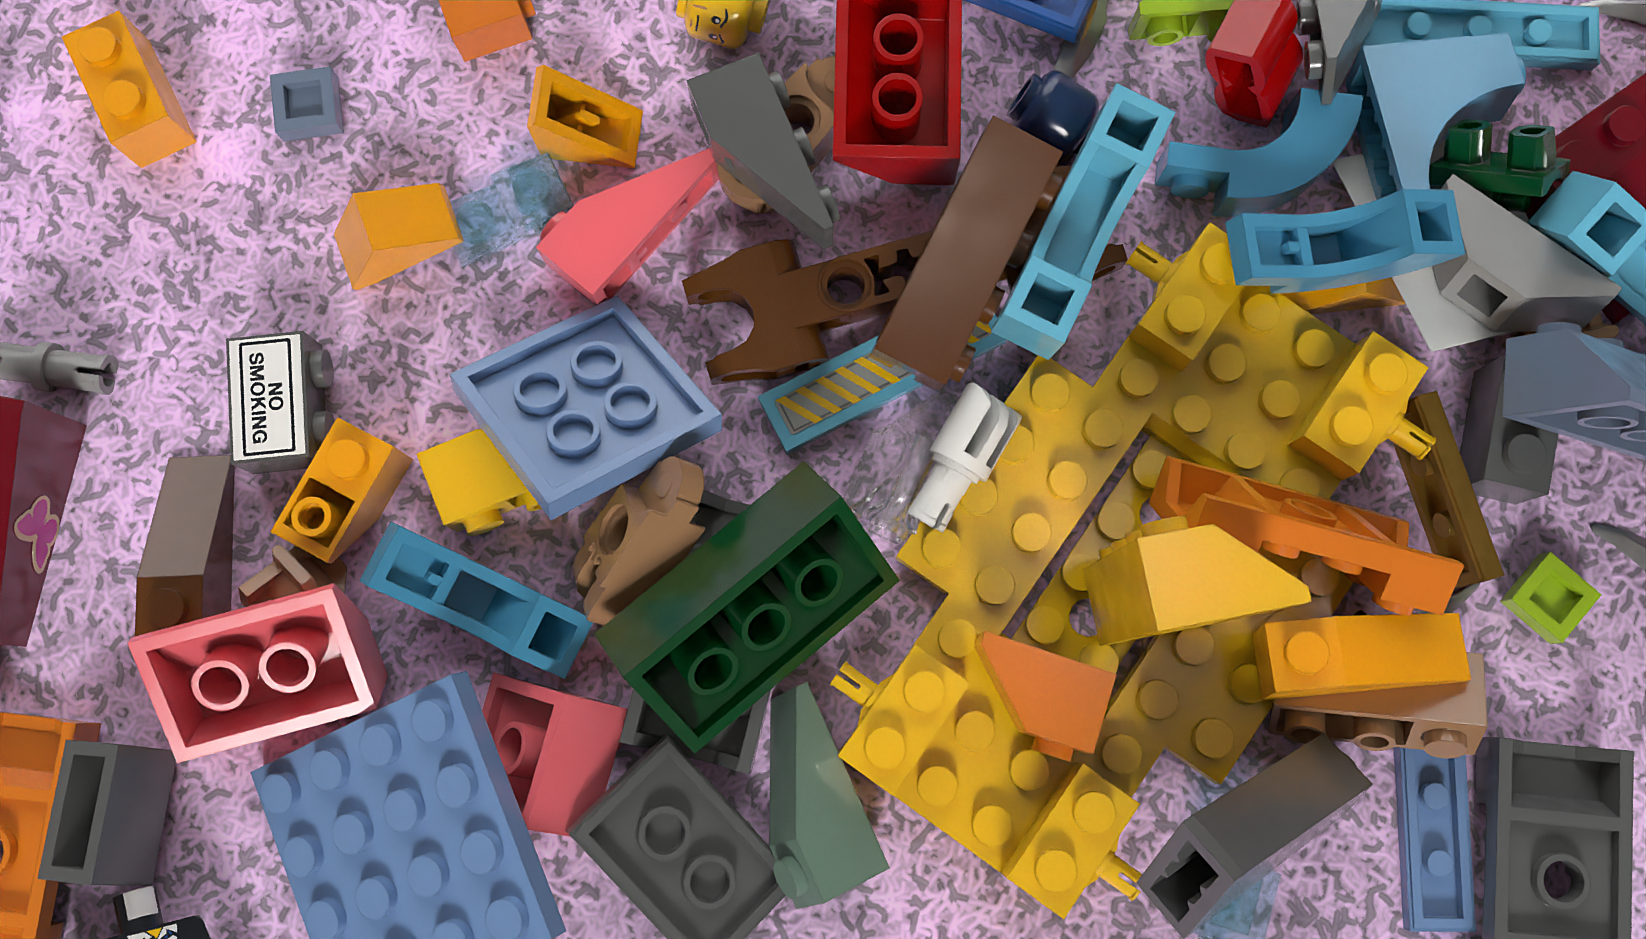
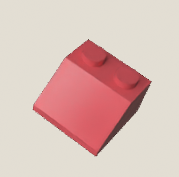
[482,672,628,836]

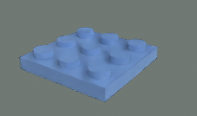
[450,295,722,520]

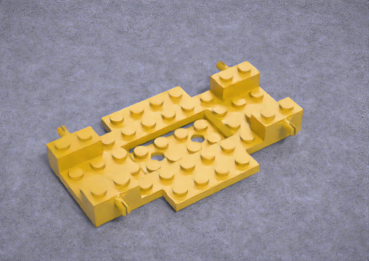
[829,222,1436,919]

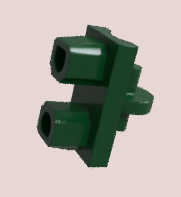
[1429,119,1571,212]

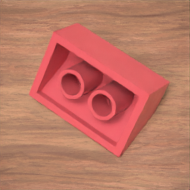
[127,583,388,763]

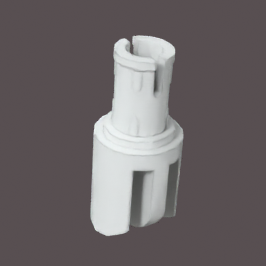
[907,383,1022,533]

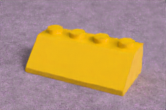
[1083,516,1312,646]

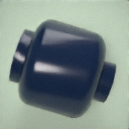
[1007,70,1099,163]

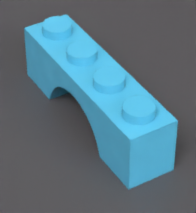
[991,83,1176,360]
[1527,171,1646,326]

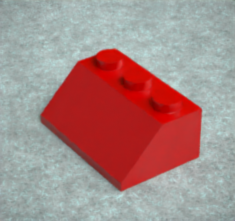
[833,0,962,185]

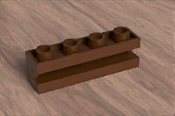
[868,115,1063,391]

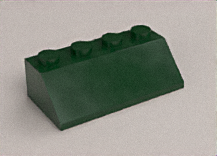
[594,461,900,754]

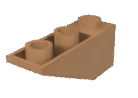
[1268,652,1488,759]

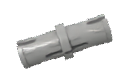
[0,342,119,395]

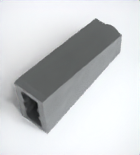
[1136,733,1373,939]

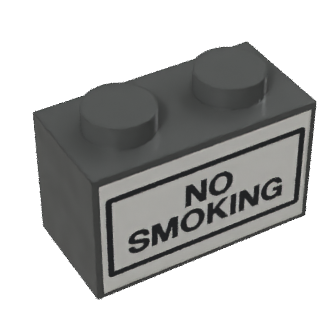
[226,331,335,474]

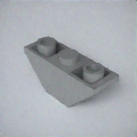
[1432,174,1622,332]

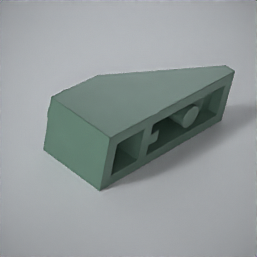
[769,682,890,909]

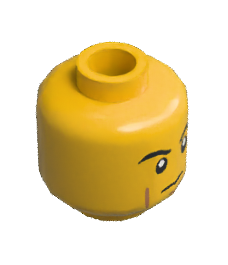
[676,0,770,49]

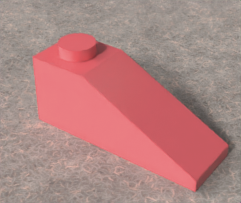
[536,148,719,306]

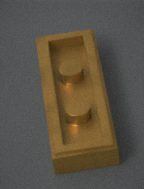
[1393,391,1505,589]

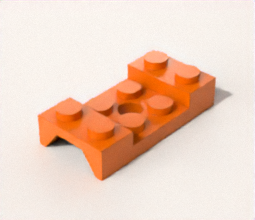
[1149,455,1464,616]
[0,711,101,939]

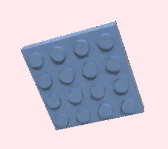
[250,671,566,939]

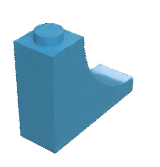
[1345,33,1526,200]

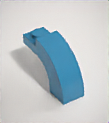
[1154,88,1363,217]
[1225,188,1465,293]
[359,521,593,679]

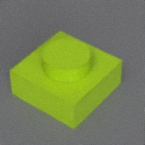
[1500,552,1602,644]

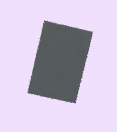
[566,735,786,939]

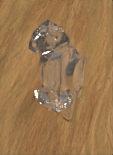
[843,386,961,545]

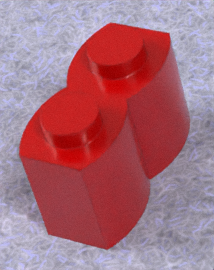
[1205,0,1303,128]

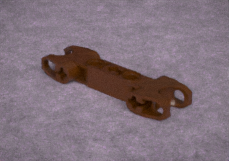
[682,166,1128,385]

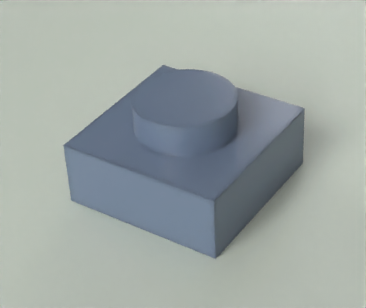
[270,66,344,142]

